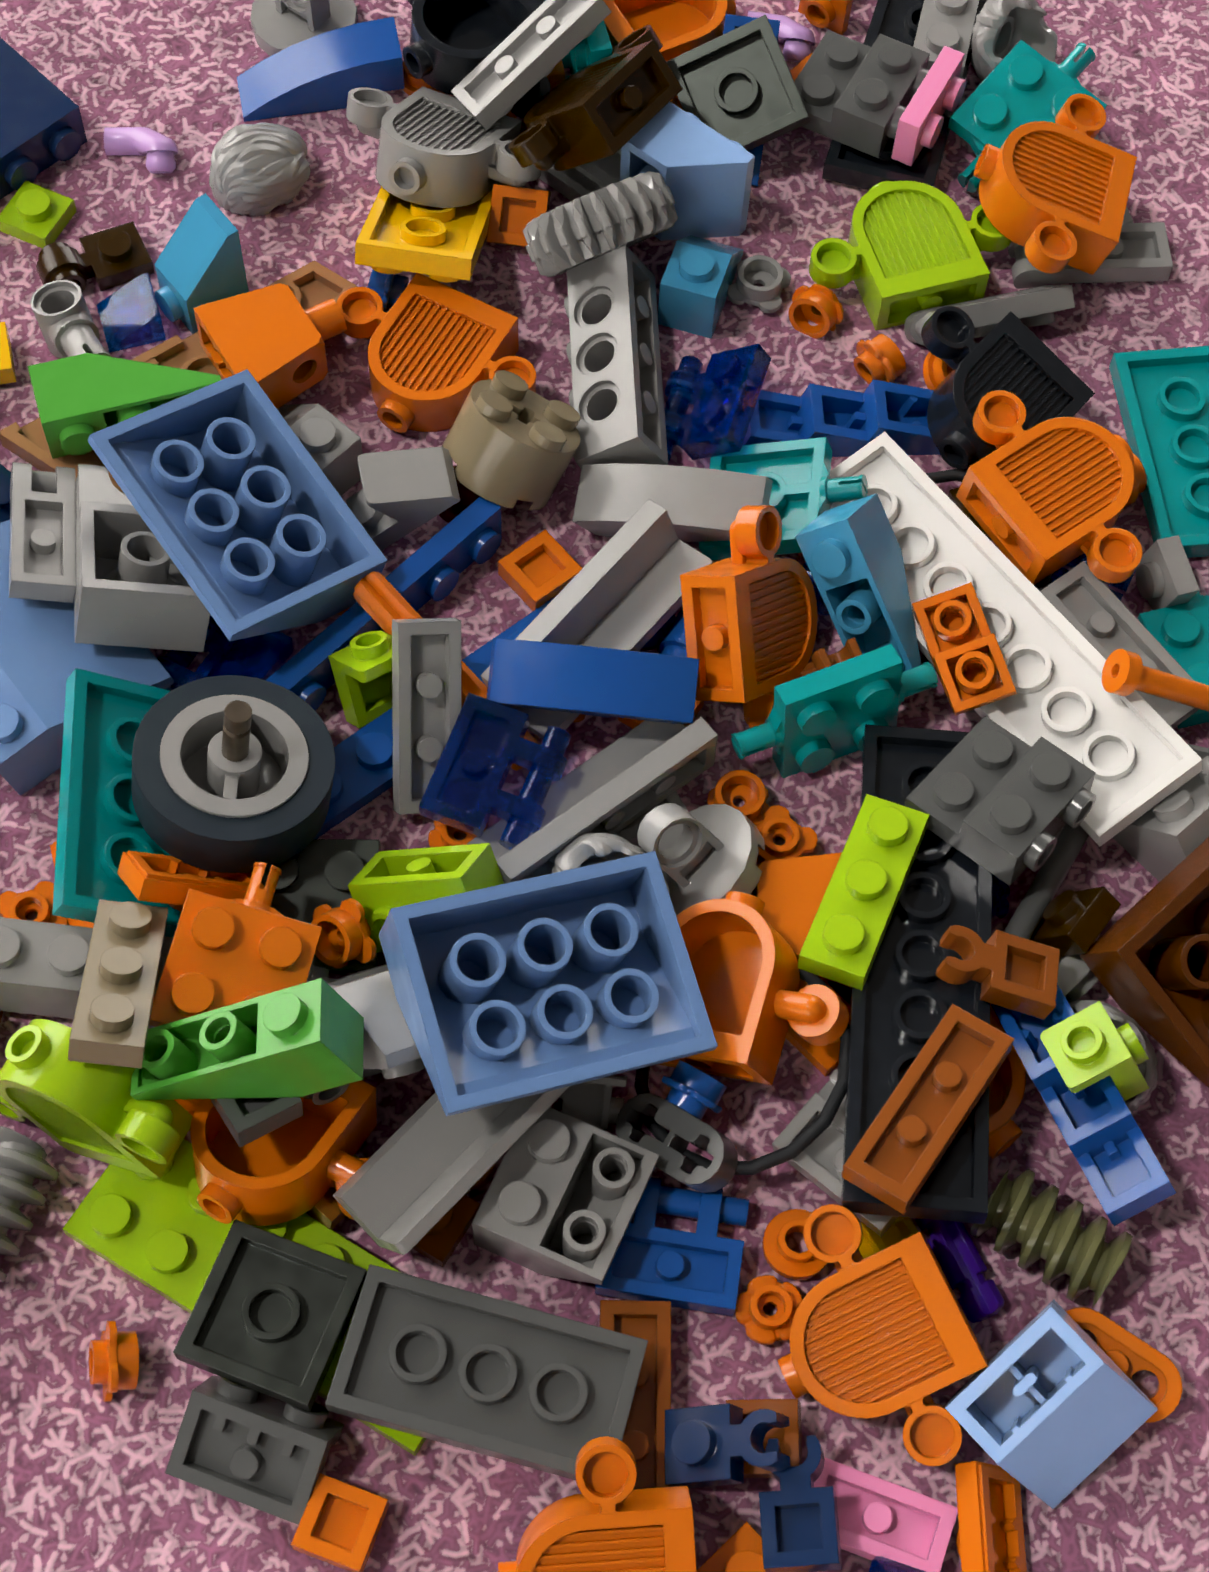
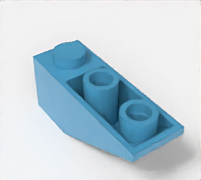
[795,493,921,672]

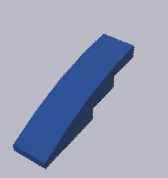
[738,379,940,457]
[990,983,1176,1226]

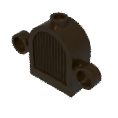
[508,25,683,171]

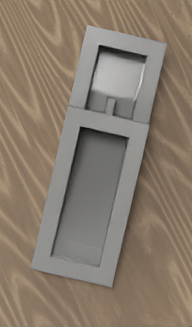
[572,463,773,542]

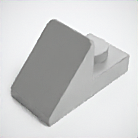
[346,446,460,551]

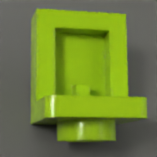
[328,630,392,729]
[1040,1001,1149,1101]

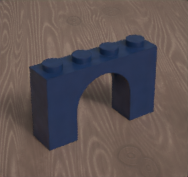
[0,37,87,200]

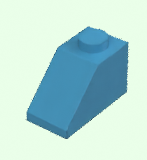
[154,193,249,334]
[658,235,744,339]

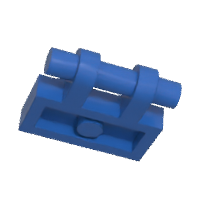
[595,1177,749,1317]

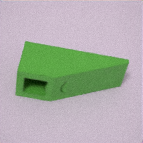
[27,353,221,459]
[130,978,364,1100]

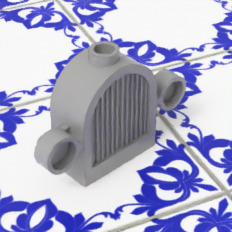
[346,86,541,208]

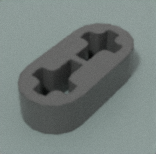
[616,1093,738,1193]

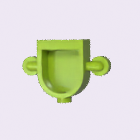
[809,180,1011,331]
[0,1019,193,1179]

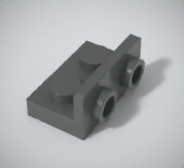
[165,1375,344,1525]

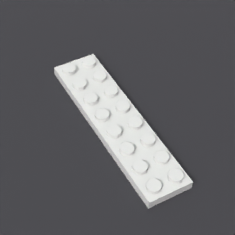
[830,432,1202,847]

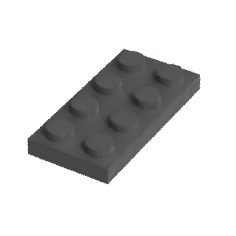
[325,1264,648,1480]

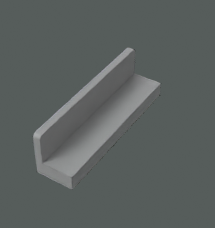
[480,499,712,743]
[467,717,718,884]
[333,1086,569,1255]

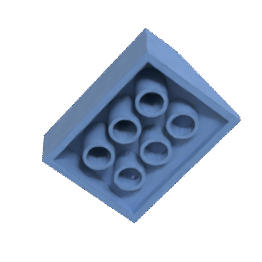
[88,369,387,641]
[0,520,175,796]
[379,851,718,1117]

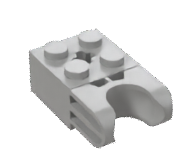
[74,464,210,652]

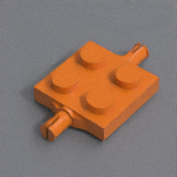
[150,862,322,1027]

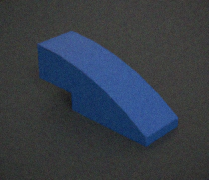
[237,17,405,122]
[486,638,699,724]

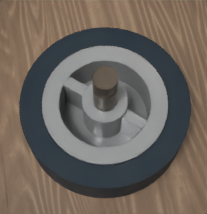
[131,675,335,873]

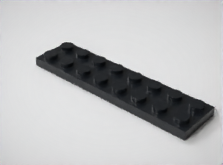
[841,724,992,1224]

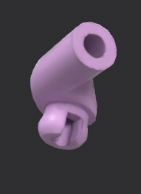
[747,11,815,63]
[104,127,178,174]

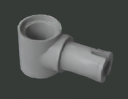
[30,280,111,358]

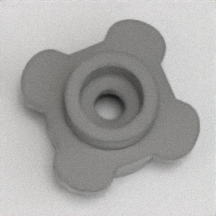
[727,255,791,313]

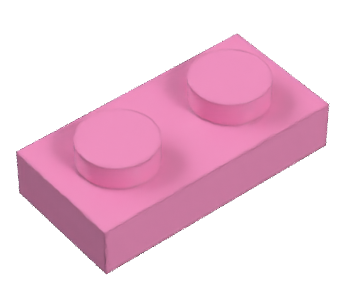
[891,46,966,166]
[814,1457,958,1572]

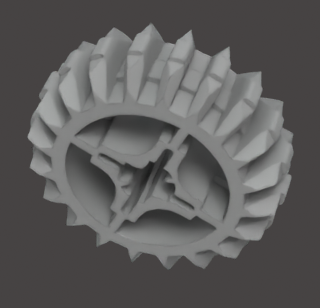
[523,171,678,277]

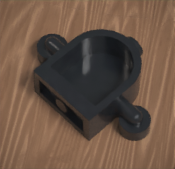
[402,0,551,118]
[921,305,1095,471]

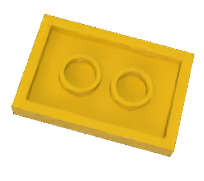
[355,186,492,283]

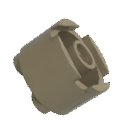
[442,370,581,510]

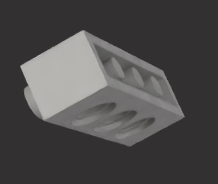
[564,245,668,469]

